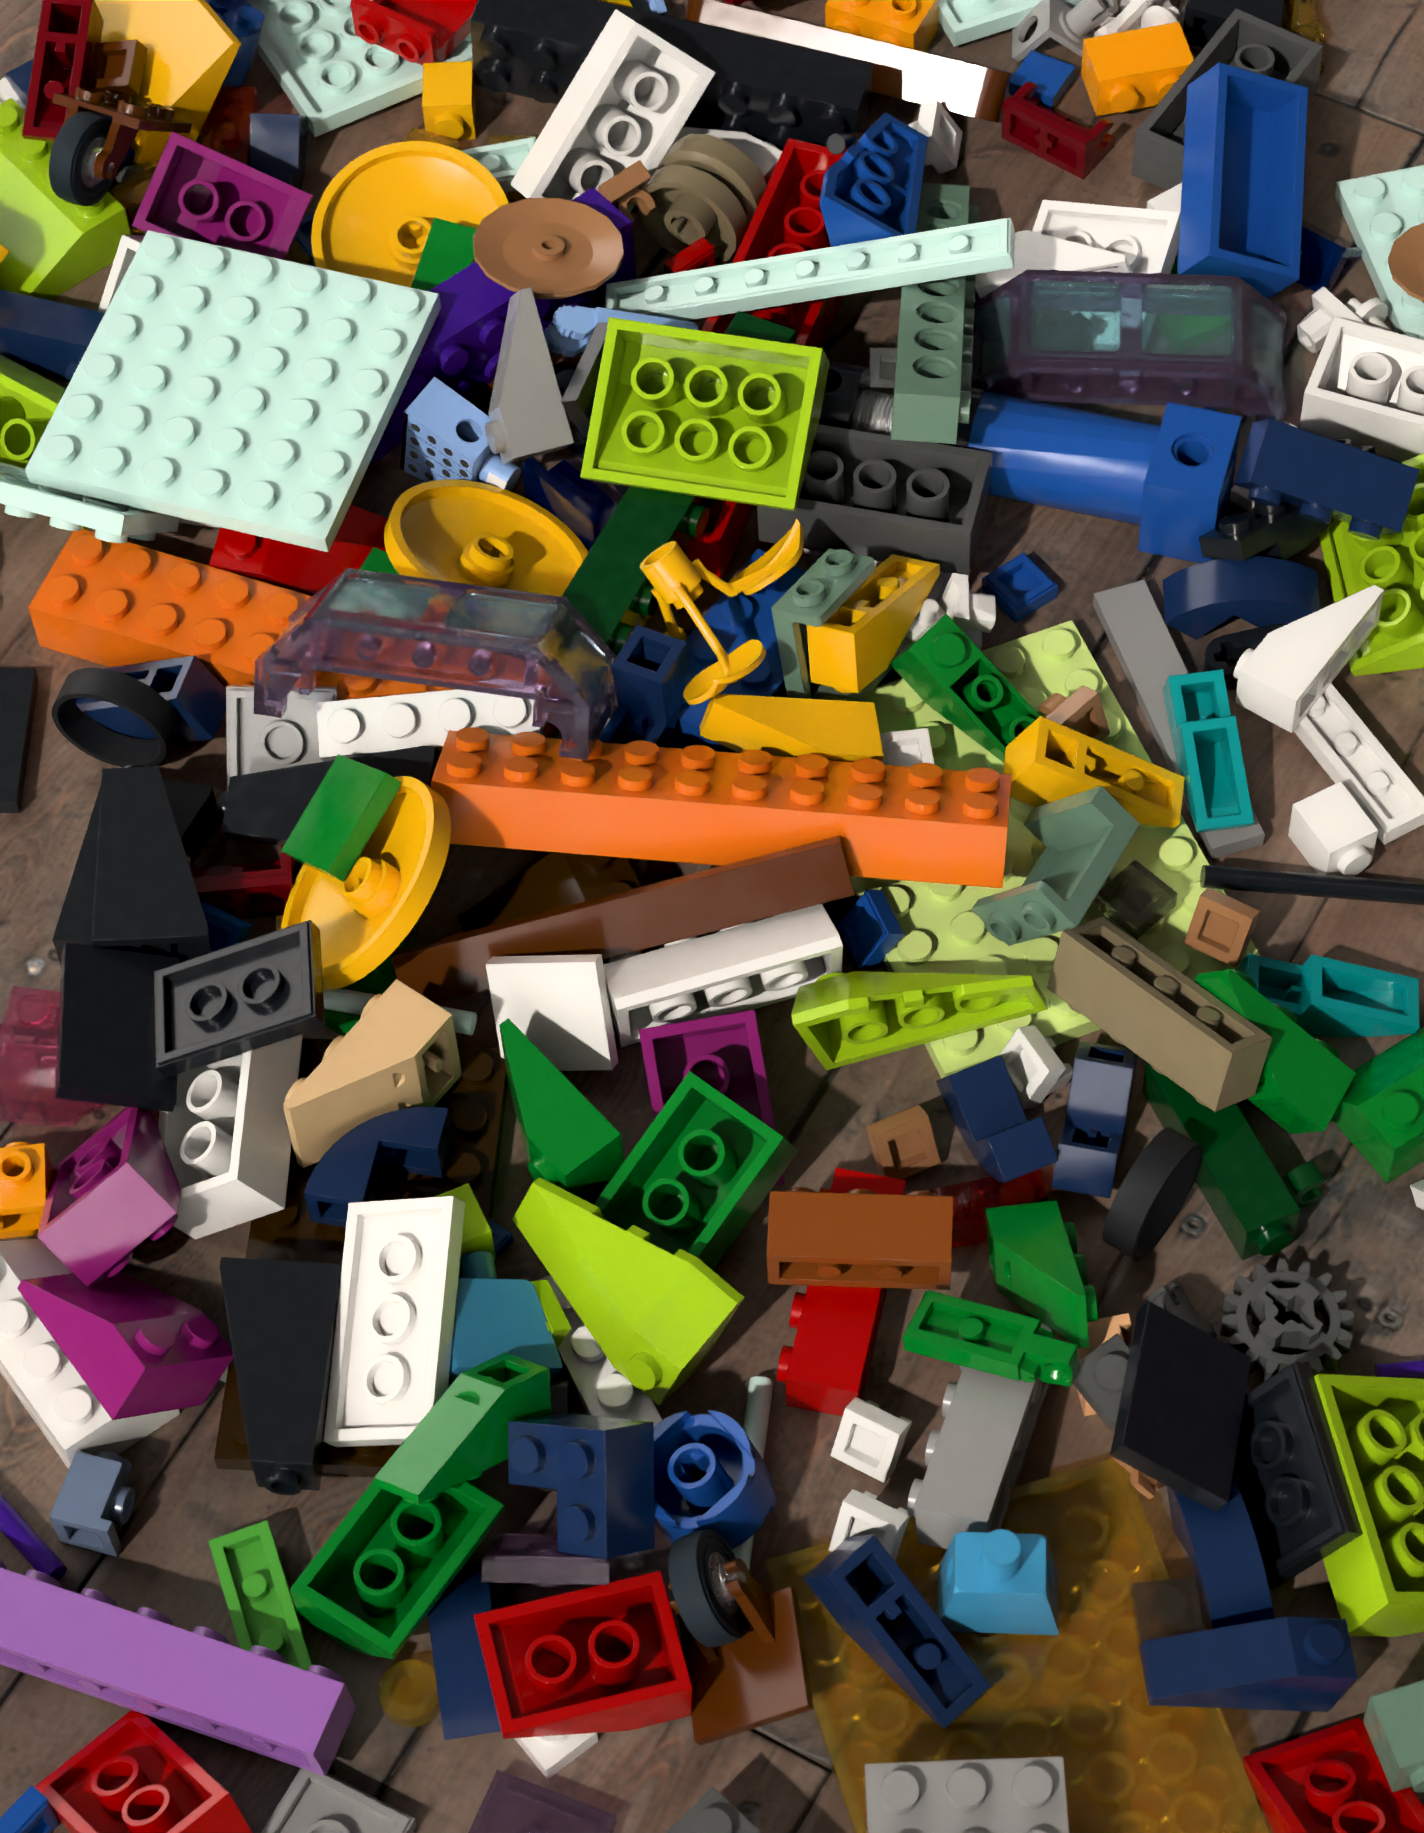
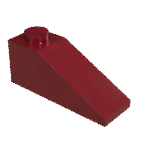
[22,0,104,142]

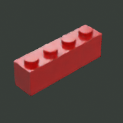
[777,1167,906,1417]

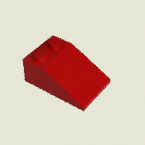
[209,504,388,608]
[474,1570,692,1739]
[35,1710,253,1833]
[1242,1717,1424,1833]

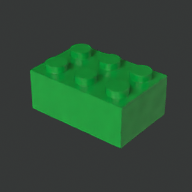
[593,1071,798,1270]

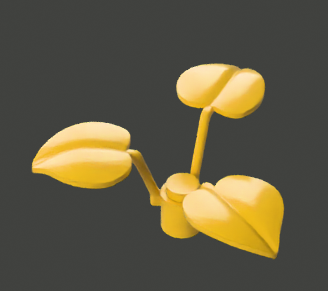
[601,518,804,705]

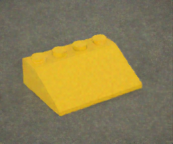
[94,0,241,164]

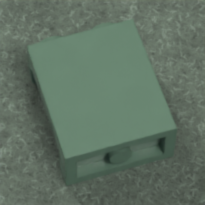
[771,548,893,702]
[972,786,1140,946]

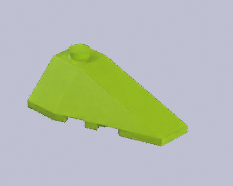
[791,971,1048,1071]
[512,1177,744,1406]

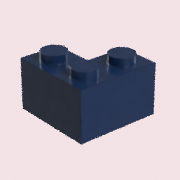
[508,1412,655,1559]

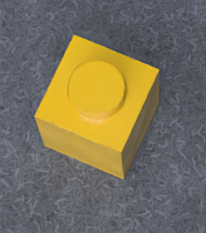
[422,61,477,141]

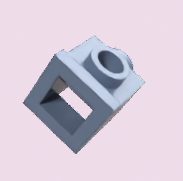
[49,1451,135,1557]

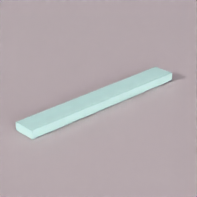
[604,217,1015,321]

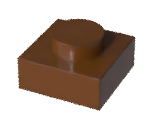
[87,39,147,95]

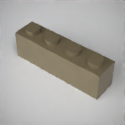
[1047,916,1272,1112]

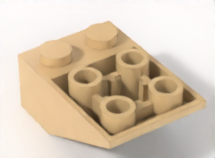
[283,979,462,1168]

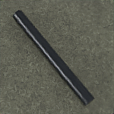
[1200,865,1424,905]

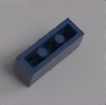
[1234,418,1420,541]

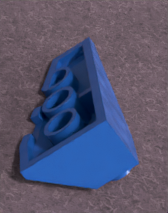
[819,112,928,291]

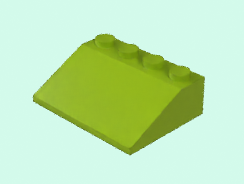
[0,98,131,301]
[580,317,830,511]
[1319,453,1424,677]
[1314,1374,1424,1637]

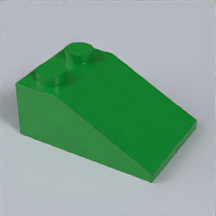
[499,1018,624,1204]

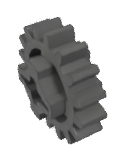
[1220,1258,1355,1382]

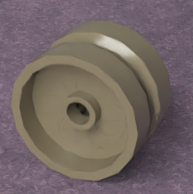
[638,134,767,265]

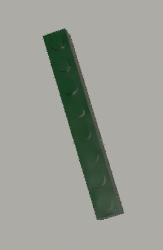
[546,311,796,676]

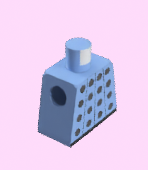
[400,377,521,491]

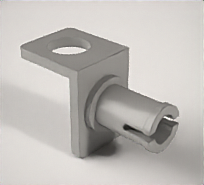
[1012,0,1118,62]

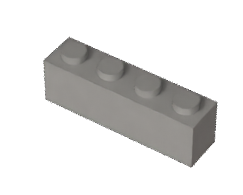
[907,1324,1054,1549]

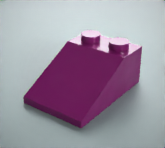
[132,131,313,260]
[639,1009,785,1186]
[37,1107,181,1287]
[17,1271,234,1420]

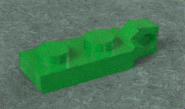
[902,1290,1080,1387]

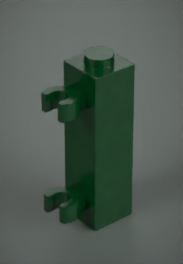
[1143,1062,1325,1261]

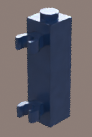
[0,290,105,380]

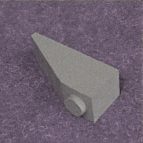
[485,287,574,465]

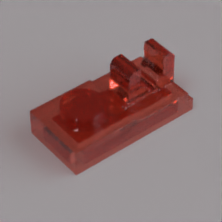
[201,87,259,166]
[929,1169,1049,1248]

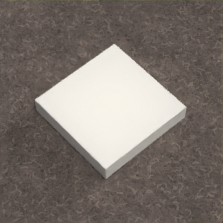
[486,954,618,1071]

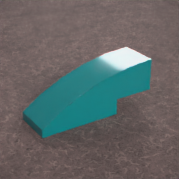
[1163,669,1254,833]
[1235,953,1420,1038]

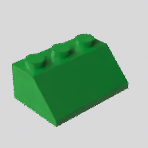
[1331,1027,1424,1184]
[290,1442,505,1659]

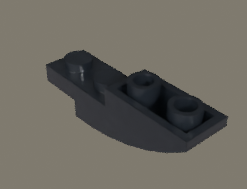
[1199,438,1376,561]

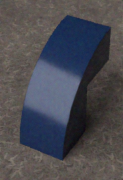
[250,113,308,190]
[1163,556,1320,640]
[598,625,688,748]
[1051,1041,1138,1198]
[936,1055,1059,1183]
[304,1107,453,1227]
[1167,1477,1275,1630]
[428,1570,501,1740]

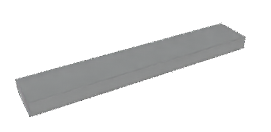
[1093,580,1265,860]

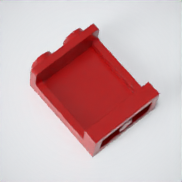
[350,0,478,66]

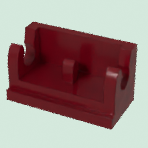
[1002,81,1115,180]
[186,844,297,919]

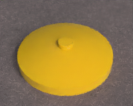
[311,141,509,287]
[384,479,588,634]
[281,776,451,990]

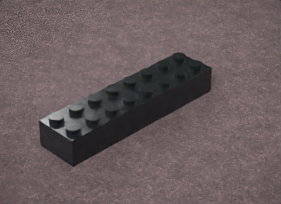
[470,0,873,151]

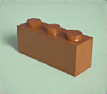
[767,1187,953,1290]

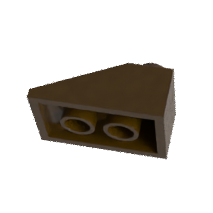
[459,852,658,965]

